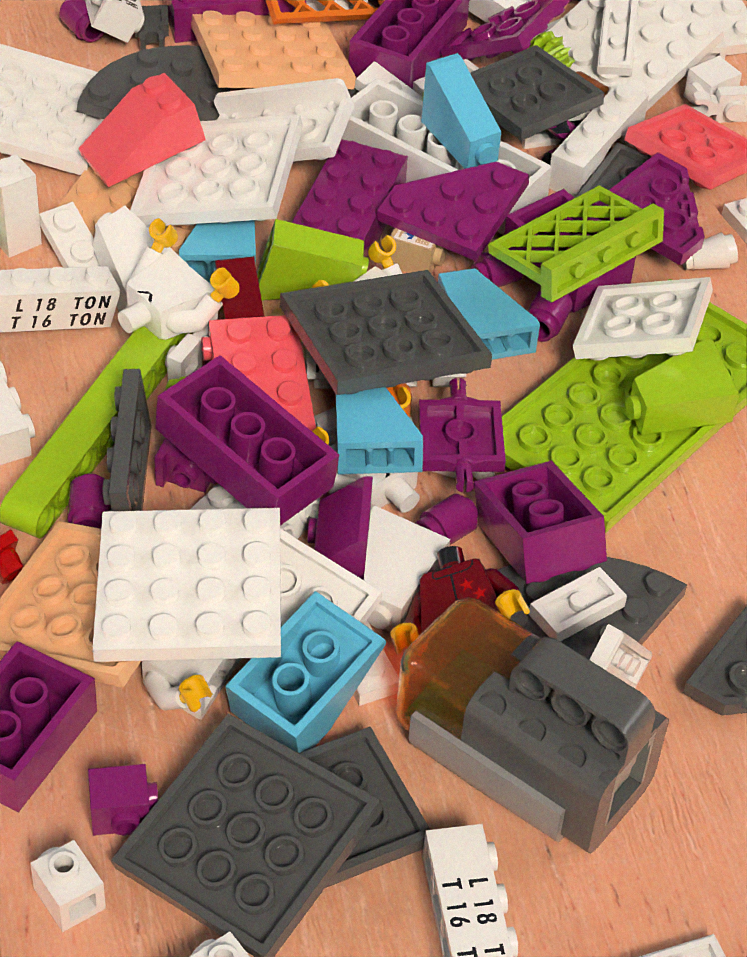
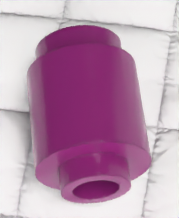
[59,0,104,42]
[471,247,524,287]
[527,289,573,342]
[68,473,111,529]
[415,493,478,545]

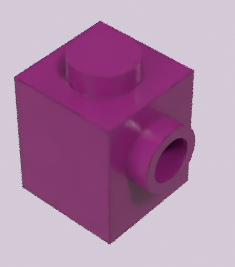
[88,764,158,836]

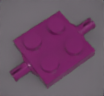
[418,378,506,492]

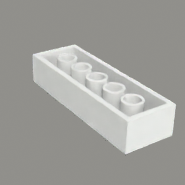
[342,78,552,235]

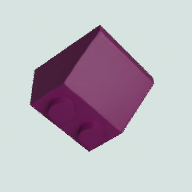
[308,476,373,580]

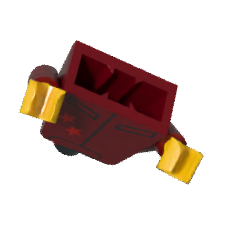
[390,546,530,658]

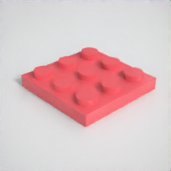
[624,104,747,190]

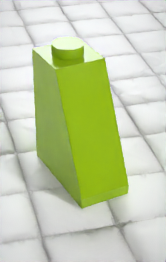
[257,219,369,301]
[626,338,739,435]

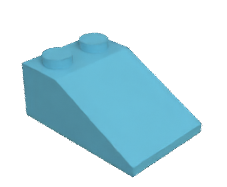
[225,591,386,753]

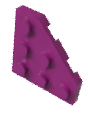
[440,0,571,61]
[592,152,705,266]
[377,162,529,261]

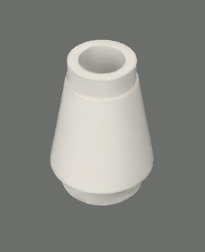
[682,232,738,270]

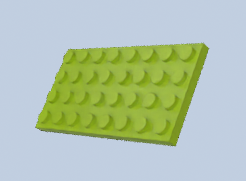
[502,279,747,533]

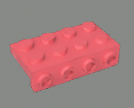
[201,315,316,431]

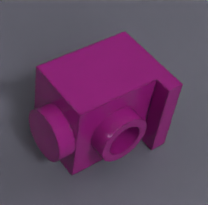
[155,438,216,493]

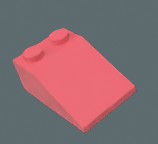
[78,73,206,187]

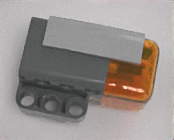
[396,597,669,854]

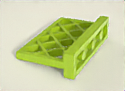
[488,185,664,303]

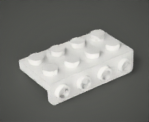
[214,78,354,162]

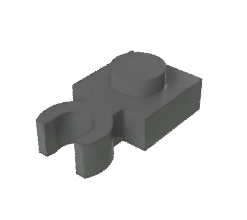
[135,5,169,50]

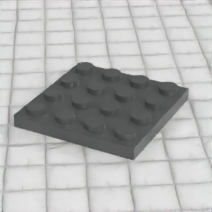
[280,270,492,395]
[111,713,383,957]

